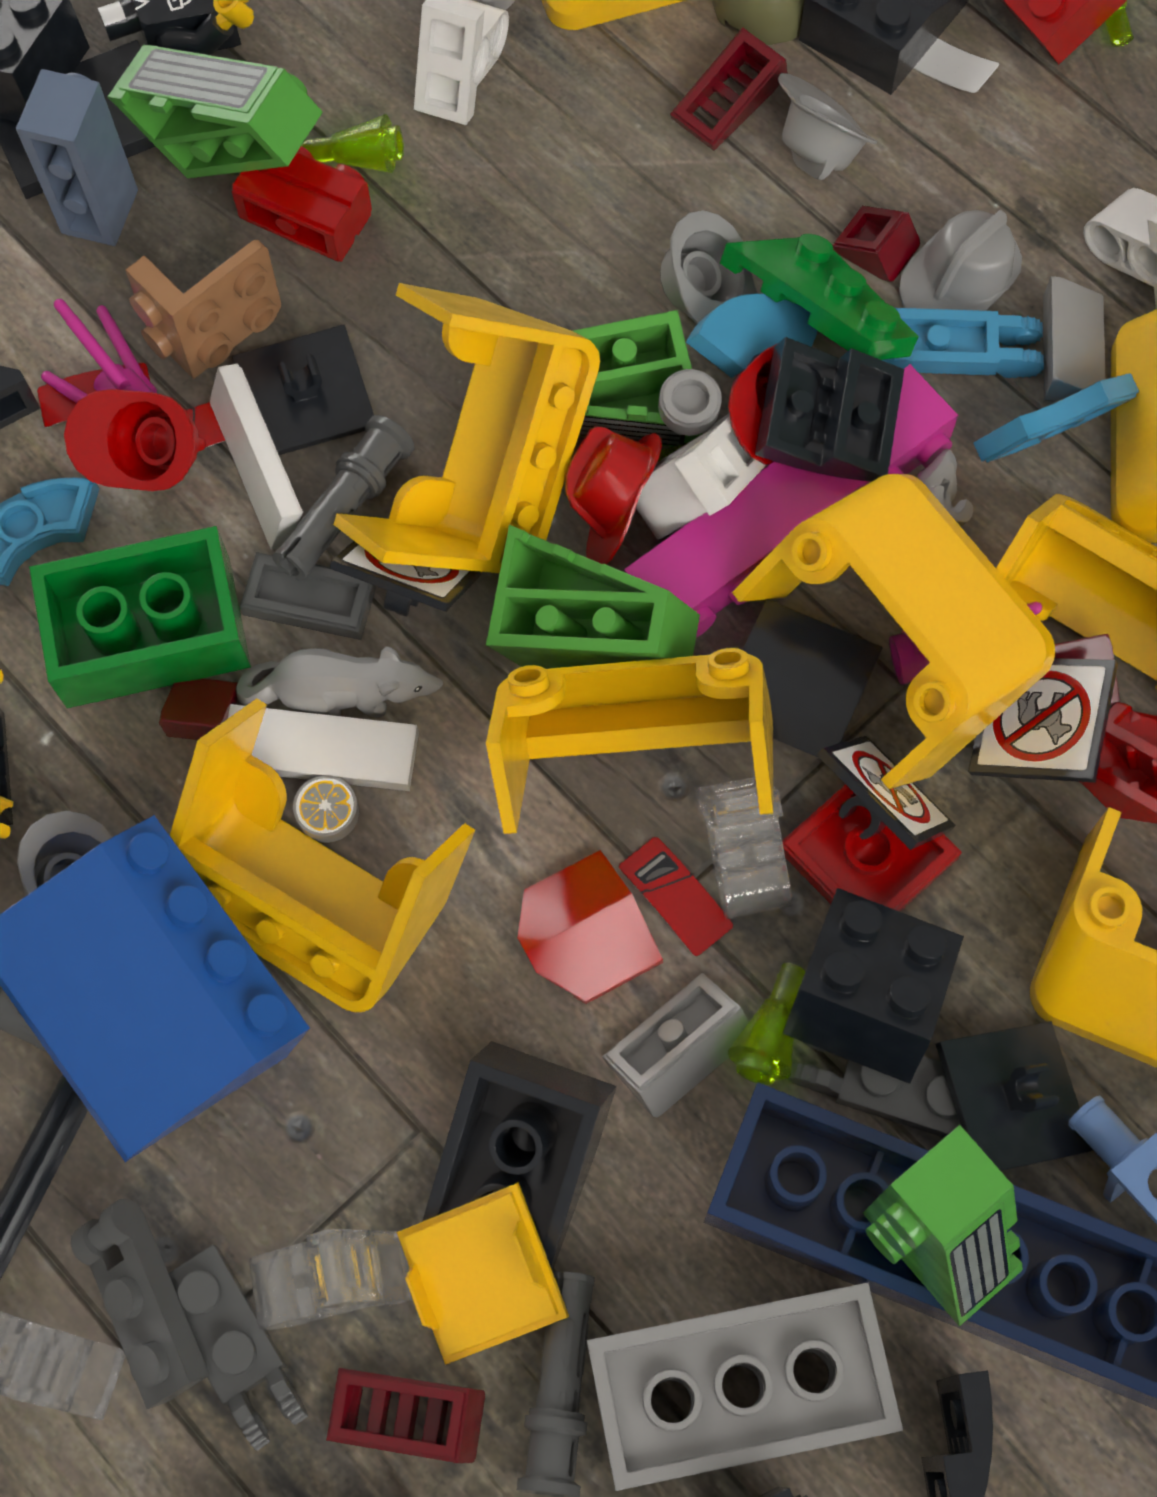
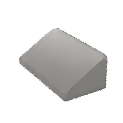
[1043,276,1105,401]
[602,973,753,1118]

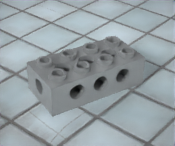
[587,1283,903,1491]

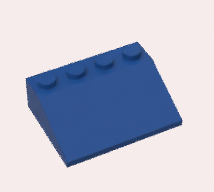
[0,815,310,1162]

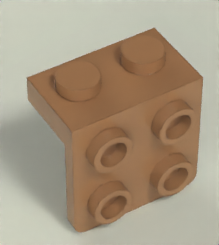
[125,240,281,379]

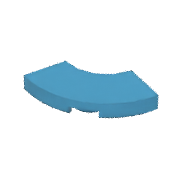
[686,294,818,378]
[973,373,1139,463]
[0,478,100,586]

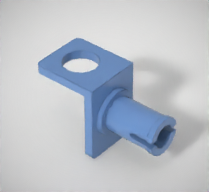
[1068,1095,1157,1224]

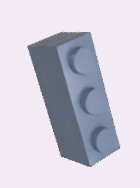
[16,69,138,246]

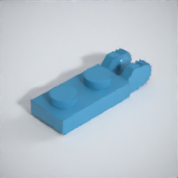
[882,308,1044,378]

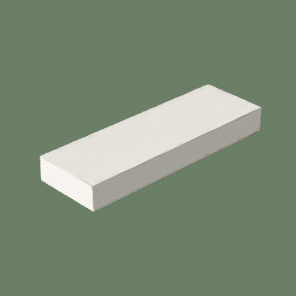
[210,363,303,550]
[228,704,419,791]

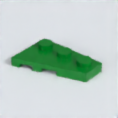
[720,234,919,360]

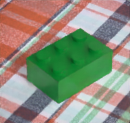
[29,526,251,709]

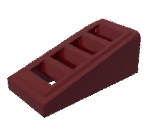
[670,27,788,151]
[326,1368,485,1463]

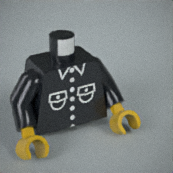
[98,0,254,56]

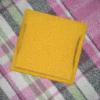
[397,1183,569,1365]

